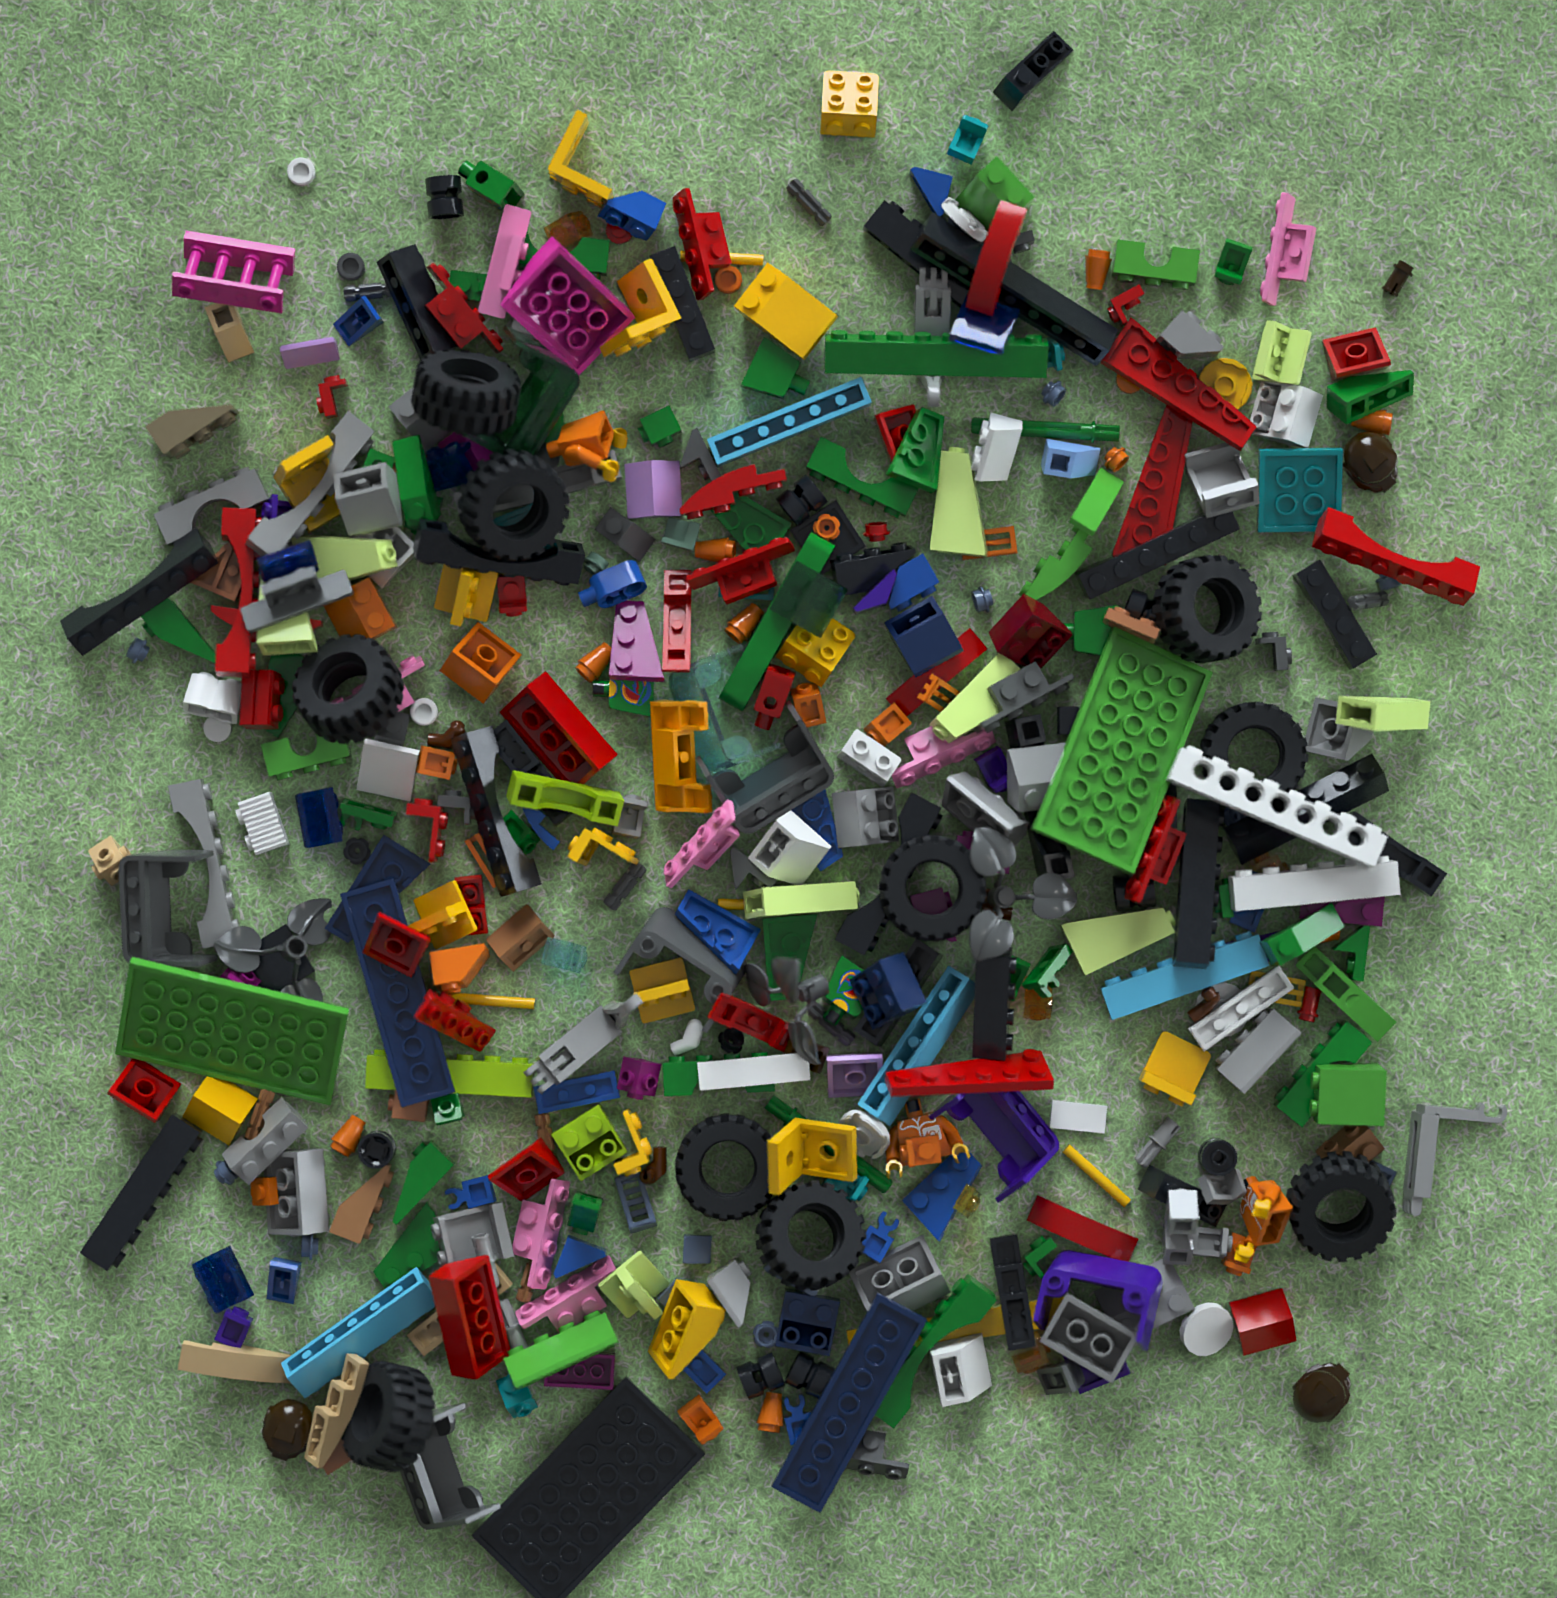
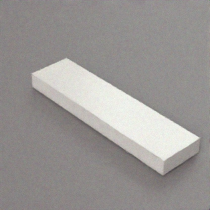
[1187,966,1294,1051]
[697,1053,810,1091]

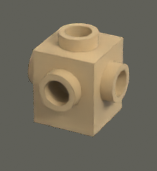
[88,835,131,886]

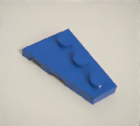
[785,790,843,872]
[674,889,761,975]
[902,1150,982,1242]

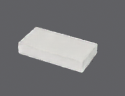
[1049,1100,1108,1134]

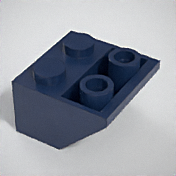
[884,596,964,678]
[850,952,927,1030]
[775,1288,840,1357]

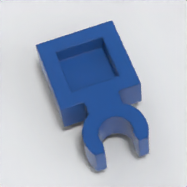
[445,1175,497,1209]
[862,1211,899,1264]
[784,1393,811,1445]

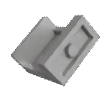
[1185,443,1259,519]
[431,1202,514,1267]

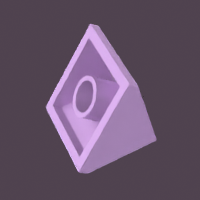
[624,460,682,519]
[826,1052,883,1098]

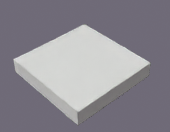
[356,739,420,801]

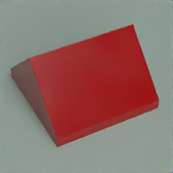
[1322,327,1391,381]
[874,404,916,464]
[362,912,432,978]
[107,1058,181,1123]
[488,1137,565,1202]
[1229,1288,1297,1356]

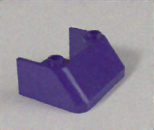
[928,1091,1059,1203]
[1033,1250,1163,1352]

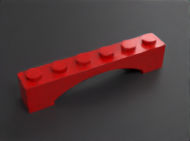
[215,507,262,678]
[1312,507,1480,606]

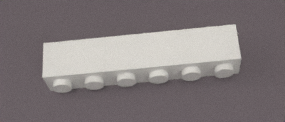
[1228,856,1400,911]

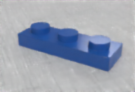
[533,1070,620,1114]

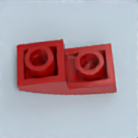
[454,874,488,936]

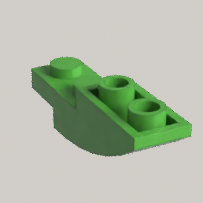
[1018,526,1093,600]
[1295,946,1397,1042]

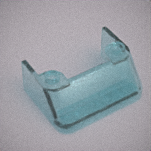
[668,644,782,774]

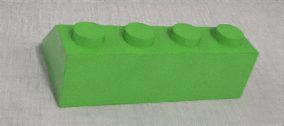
[504,1310,619,1390]

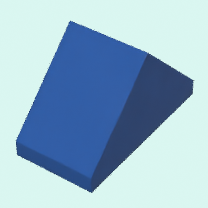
[910,167,953,218]
[333,296,384,346]
[553,1235,607,1278]
[266,1257,302,1304]

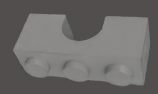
[222,1097,309,1185]
[1162,1189,1198,1265]

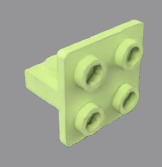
[1252,320,1312,385]
[598,1251,670,1320]

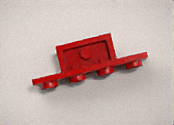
[672,188,732,301]
[425,262,504,354]
[685,537,795,605]
[1124,795,1187,903]
[414,989,496,1052]

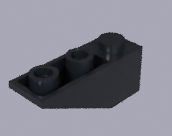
[993,31,1073,111]
[830,542,916,596]
[1138,1164,1227,1227]

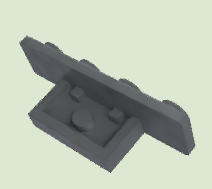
[240,566,353,633]
[974,661,1074,733]
[845,1430,909,1480]

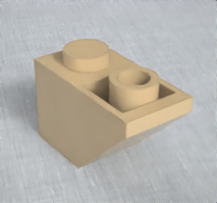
[204,303,255,363]

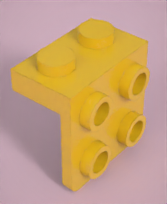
[820,71,879,138]
[776,606,855,687]
[567,827,640,866]
[1139,1031,1211,1107]
[614,1108,653,1177]

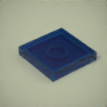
[949,295,1020,355]

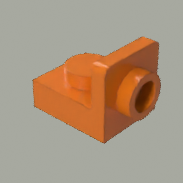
[790,683,827,728]
[864,703,912,747]
[415,745,457,780]
[901,1134,942,1168]
[1221,1232,1256,1276]

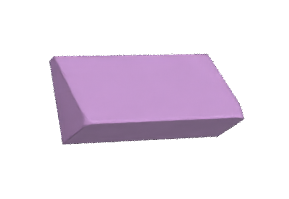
[279,337,340,369]

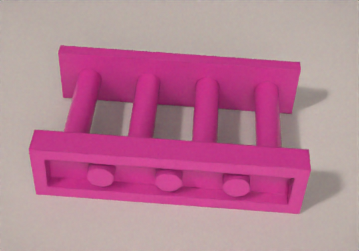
[172,231,295,314]

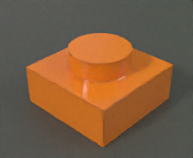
[251,1177,279,1206]

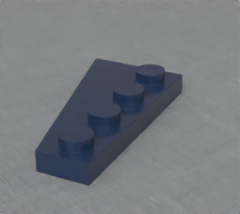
[324,834,431,943]

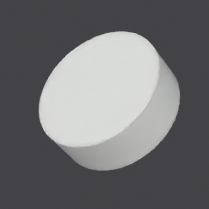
[287,158,316,186]
[410,698,438,726]
[203,717,232,742]

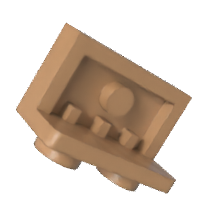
[1316,1125,1385,1162]

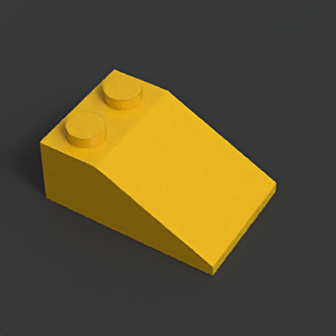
[734,262,838,360]
[647,1279,726,1379]

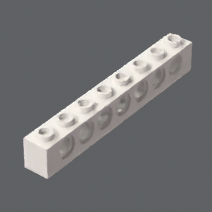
[1166,746,1388,868]

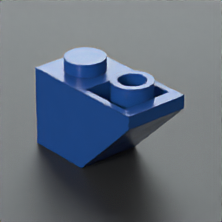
[598,191,666,241]
[888,553,939,612]

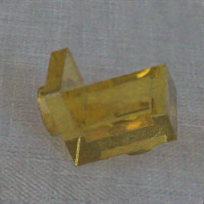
[953,1184,982,1218]

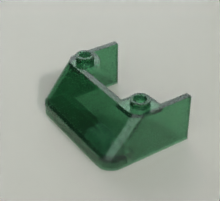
[462,325,580,455]

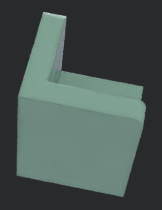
[661,517,701,552]

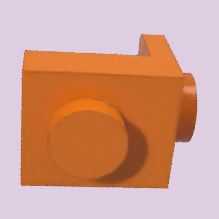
[677,1394,724,1445]

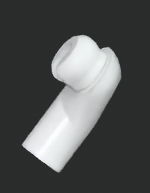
[670,1019,703,1056]

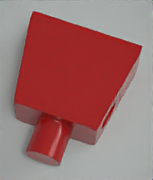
[753,663,796,730]

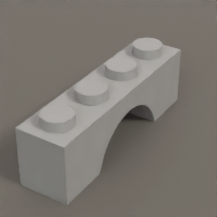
[153,467,270,546]

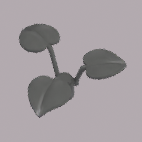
[969,828,1077,961]
[214,898,332,1002]
[745,957,829,1065]

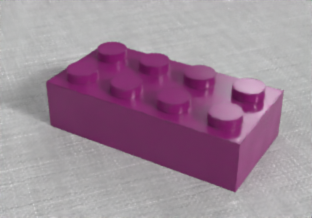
[544,1353,615,1390]

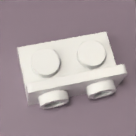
[837,729,901,788]

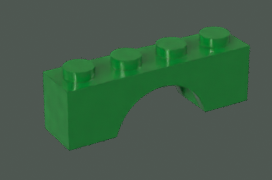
[518,232,611,280]
[806,437,919,519]
[1274,1020,1372,1127]
[663,1052,775,1096]

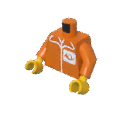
[546,410,628,482]
[885,1098,970,1179]
[1234,1176,1293,1263]

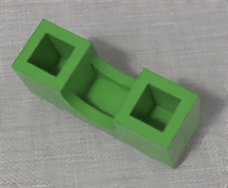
[1111,239,1200,290]
[261,733,352,781]

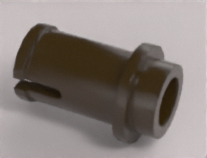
[1382,260,1414,297]

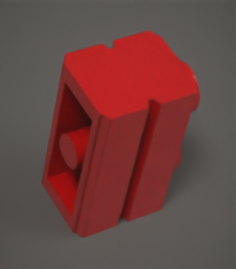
[239,670,285,729]

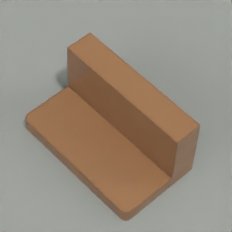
[486,904,555,972]

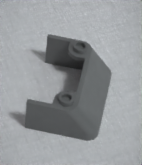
[695,700,834,834]
[118,850,218,967]
[614,907,747,1033]
[400,1403,501,1530]

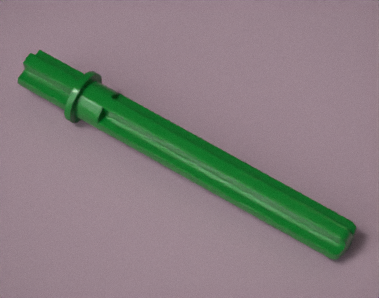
[971,417,1120,443]
[764,1095,893,1193]

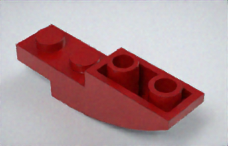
[679,464,787,520]

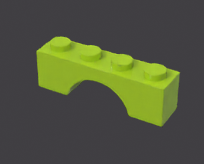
[506,770,624,826]

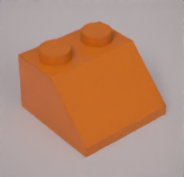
[324,577,397,640]
[439,622,522,704]
[429,943,490,995]

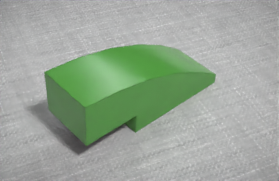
[1069,468,1124,537]

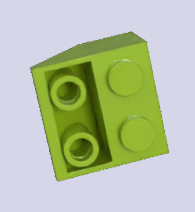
[551,1103,628,1181]

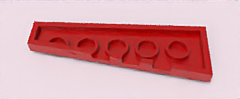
[1101,318,1257,452]
[1111,405,1193,566]
[885,1049,1054,1097]

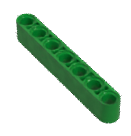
[718,532,836,712]

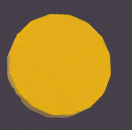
[1198,358,1253,410]

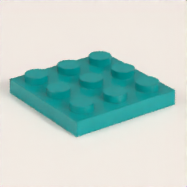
[1257,448,1343,532]

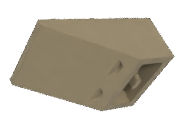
[145,404,239,459]

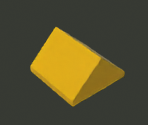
[183,1076,258,1146]

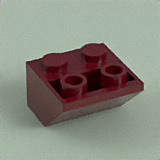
[989,594,1073,669]

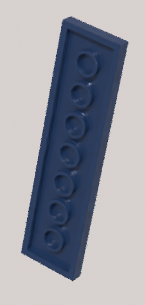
[340,878,455,1108]
[771,1293,927,1513]

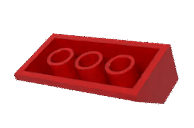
[499,671,618,785]
[428,1255,510,1380]

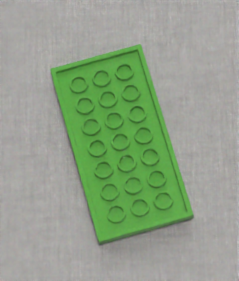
[1031,627,1213,875]
[115,957,350,1105]

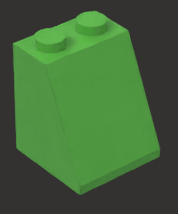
[955,156,1034,239]
[1309,1063,1387,1126]

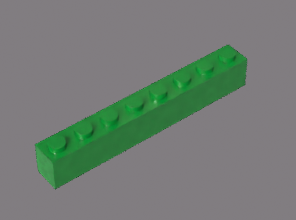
[824,330,1048,378]

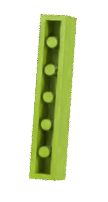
[365,1049,534,1098]

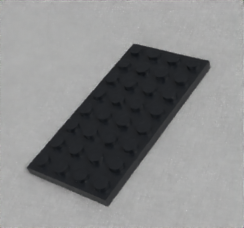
[471,1376,705,1598]

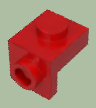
[316,375,348,419]

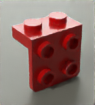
[406,798,449,862]

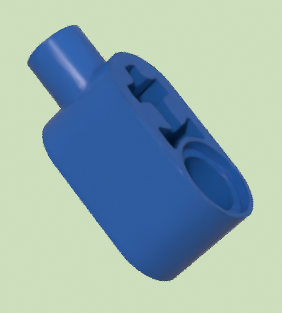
[578,560,647,608]

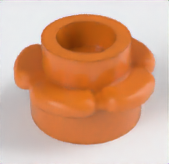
[1104,447,1129,472]
[813,514,840,541]

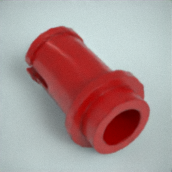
[1297,986,1322,1023]

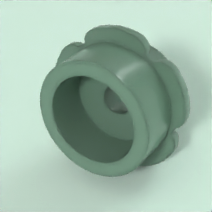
[584,552,609,575]

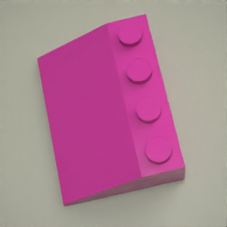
[500,236,636,377]

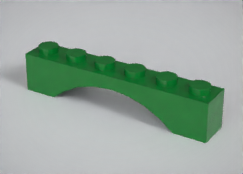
[875,1274,997,1429]

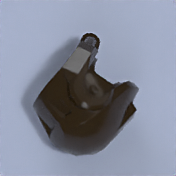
[1343,432,1398,493]
[1292,1362,1351,1423]
[262,1399,313,1461]

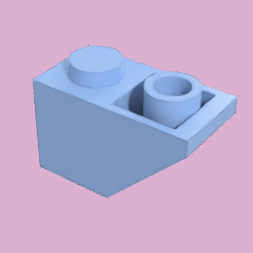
[1041,439,1101,478]

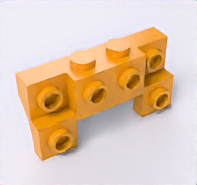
[650,699,712,814]

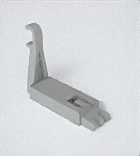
[914,267,951,407]
[523,993,643,1094]
[1402,1102,1507,1216]

